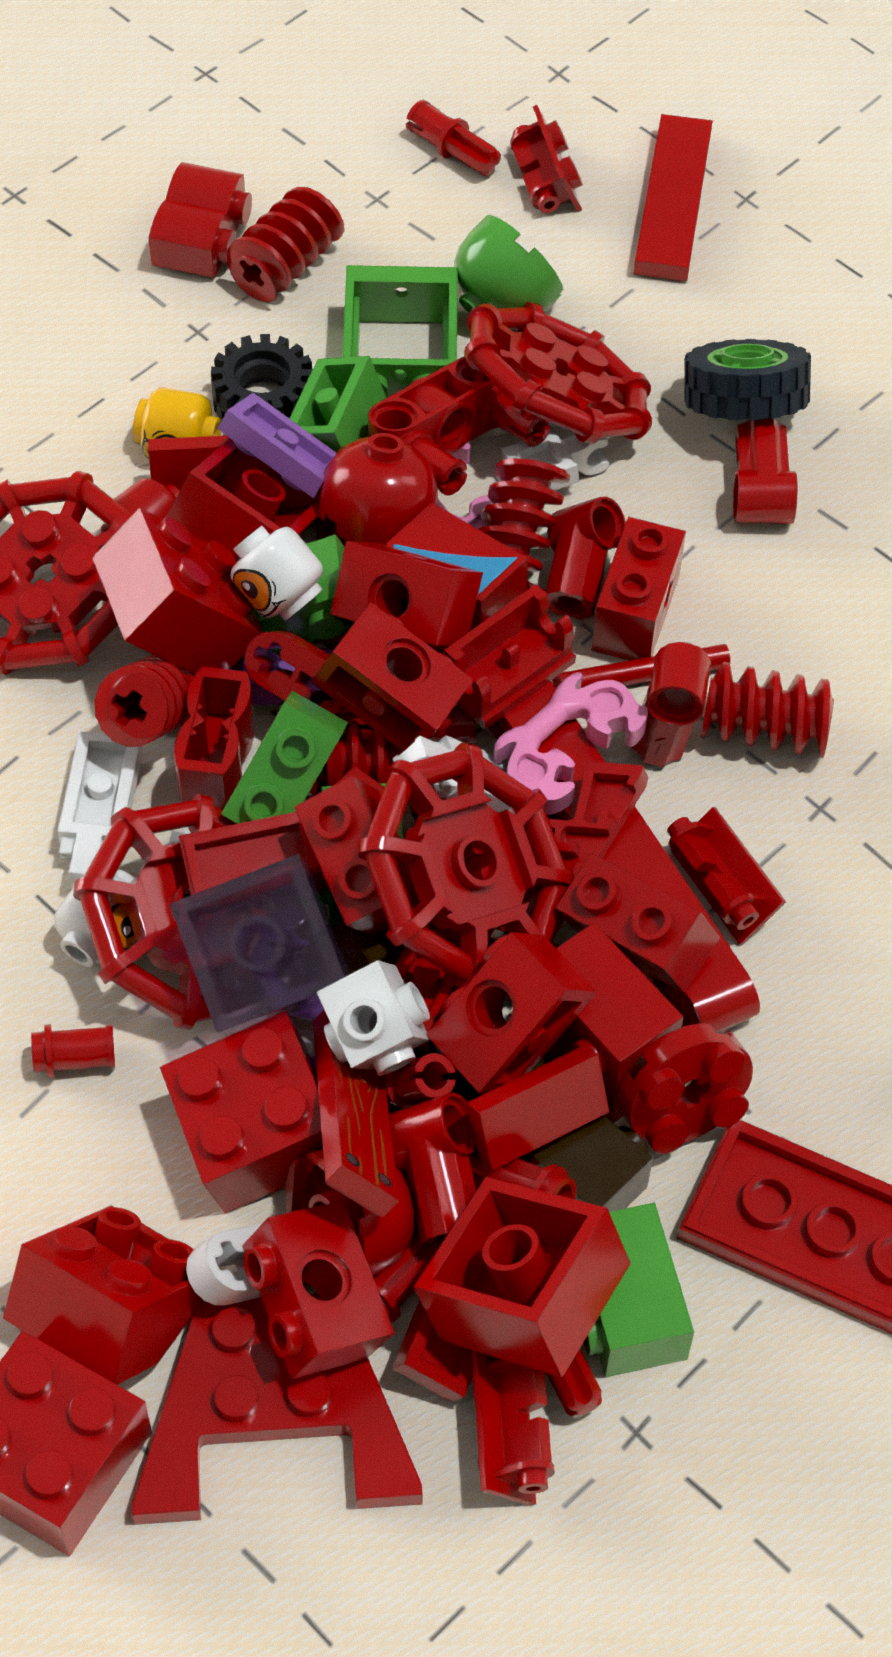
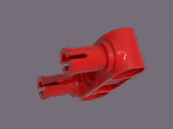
[368,356,550,496]

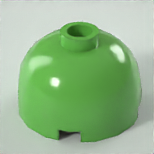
[454,215,563,314]

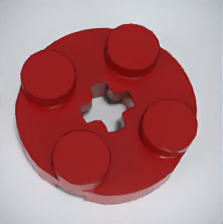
[618,1023,753,1154]

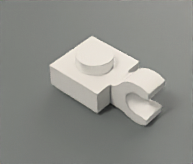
[501,430,609,490]

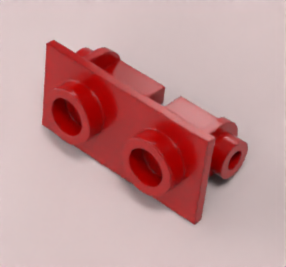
[510,105,583,213]
[667,807,786,945]
[471,1350,555,1506]

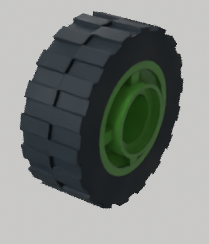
[684,339,811,421]

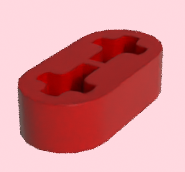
[244,631,349,716]

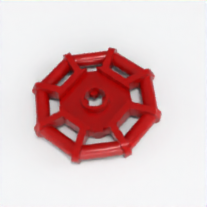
[464,302,652,444]
[0,471,134,675]
[358,743,574,988]
[73,794,310,1030]

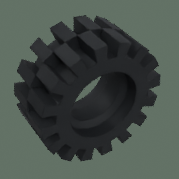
[211,334,313,421]

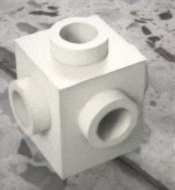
[317,960,430,1076]

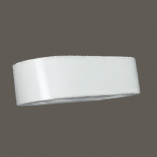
[186,1223,262,1305]

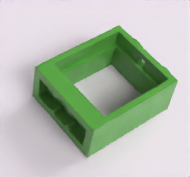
[343,265,458,398]

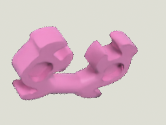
[493,672,648,815]

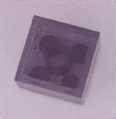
[170,854,350,1037]

